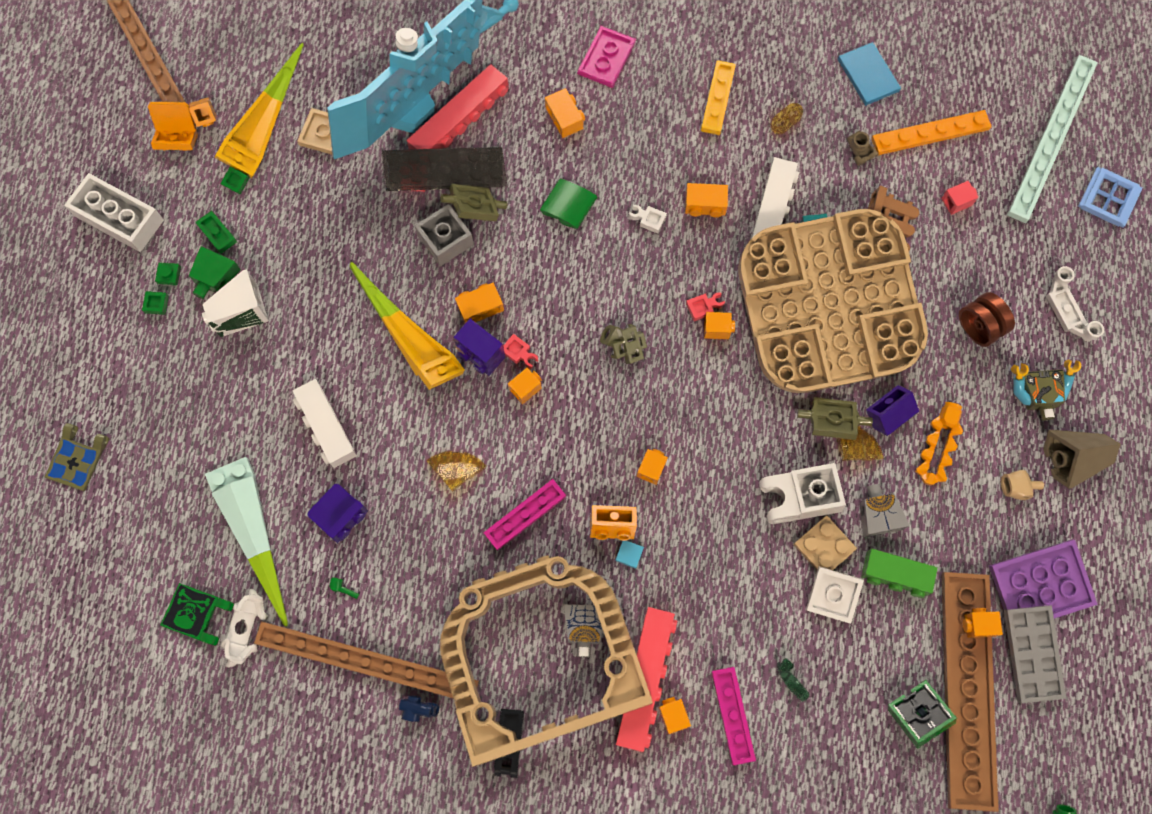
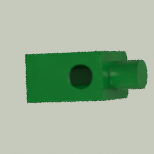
[189,246,240,299]

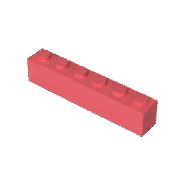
[406,64,509,164]
[616,607,677,752]

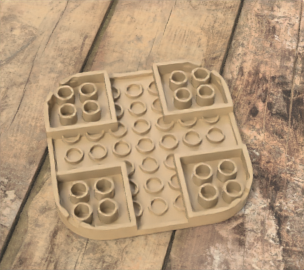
[738,209,928,393]

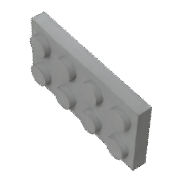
[1004,605,1067,703]

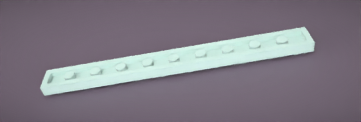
[1007,55,1098,223]

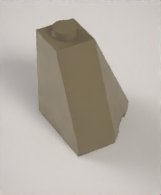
[1043,430,1121,489]

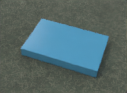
[838,42,901,106]

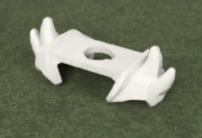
[221,589,268,668]

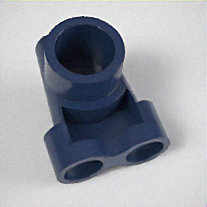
[399,695,439,722]

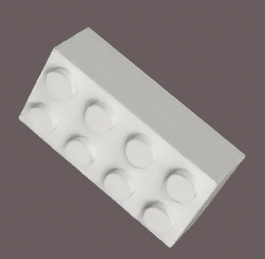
[64,173,164,252]

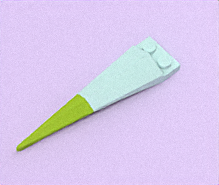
[205,457,288,627]

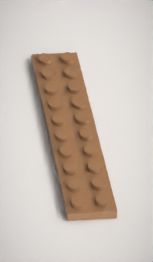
[942,572,999,812]

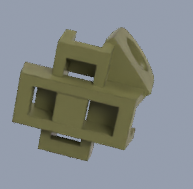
[600,323,647,364]

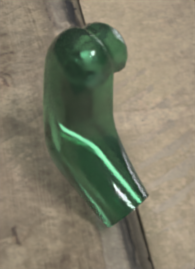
[777,658,810,702]

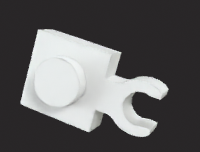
[629,204,667,234]

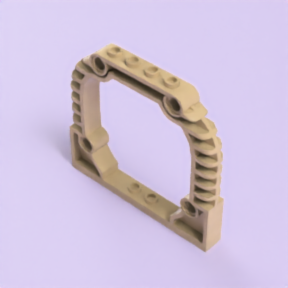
[440,556,653,767]

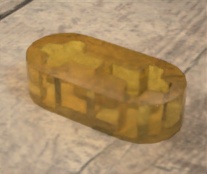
[770,103,804,134]

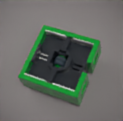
[888,680,957,749]

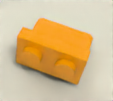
[148,102,198,151]

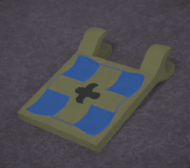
[44,423,109,491]

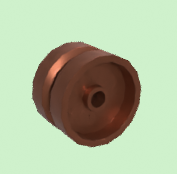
[959,292,1015,347]

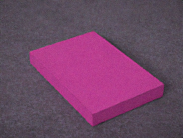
[577,26,636,88]

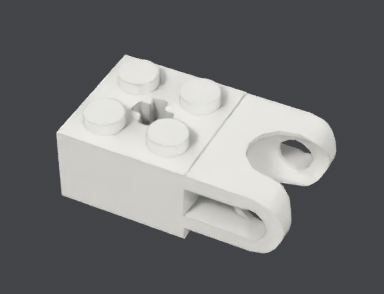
[759,463,846,524]

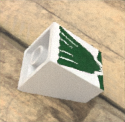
[202,269,269,337]

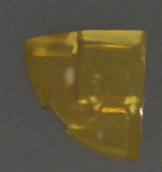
[837,425,884,461]
[426,451,487,492]

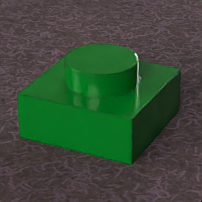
[220,166,250,195]
[155,262,181,285]
[142,291,169,315]

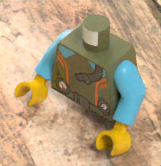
[1011,359,1081,421]

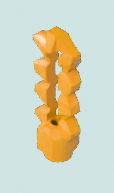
[915,402,963,486]

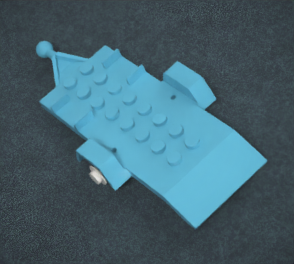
[327,0,519,160]

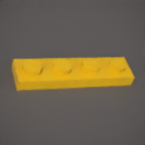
[701,60,736,135]

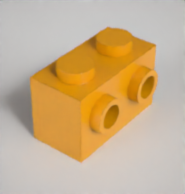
[590,505,637,541]

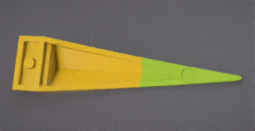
[214,43,303,178]
[350,262,465,390]

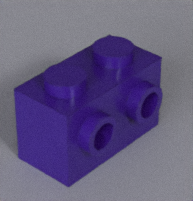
[866,385,919,436]

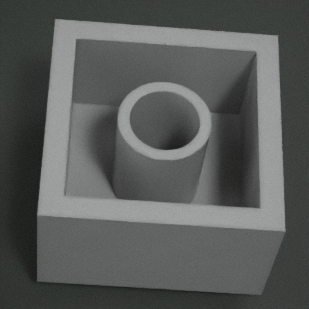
[414,204,474,266]

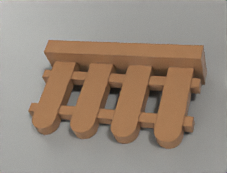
[868,185,919,251]

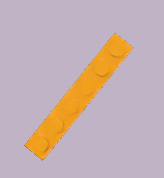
[871,110,992,156]

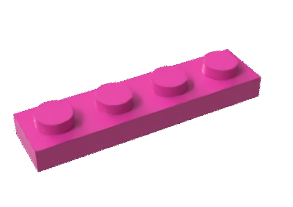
[483,479,566,551]
[711,667,756,766]

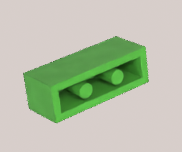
[861,548,938,598]

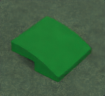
[540,178,597,229]

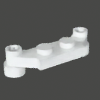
[1046,266,1104,342]

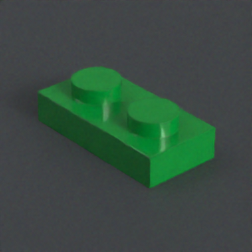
[195,210,237,254]

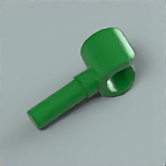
[329,577,359,599]

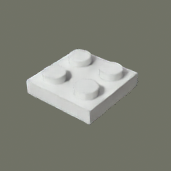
[806,566,864,623]

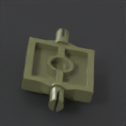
[440,184,508,221]
[797,397,873,440]

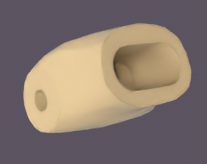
[1001,470,1044,500]

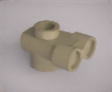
[847,131,879,166]

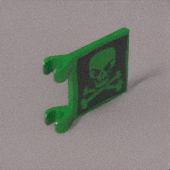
[160,583,234,646]

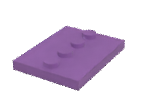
[989,540,1098,618]

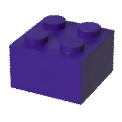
[453,319,505,376]

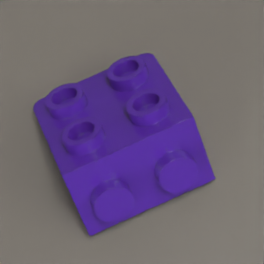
[307,484,368,543]

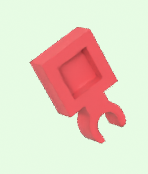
[686,292,725,321]
[503,334,538,369]

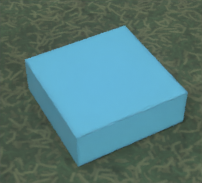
[615,541,644,569]

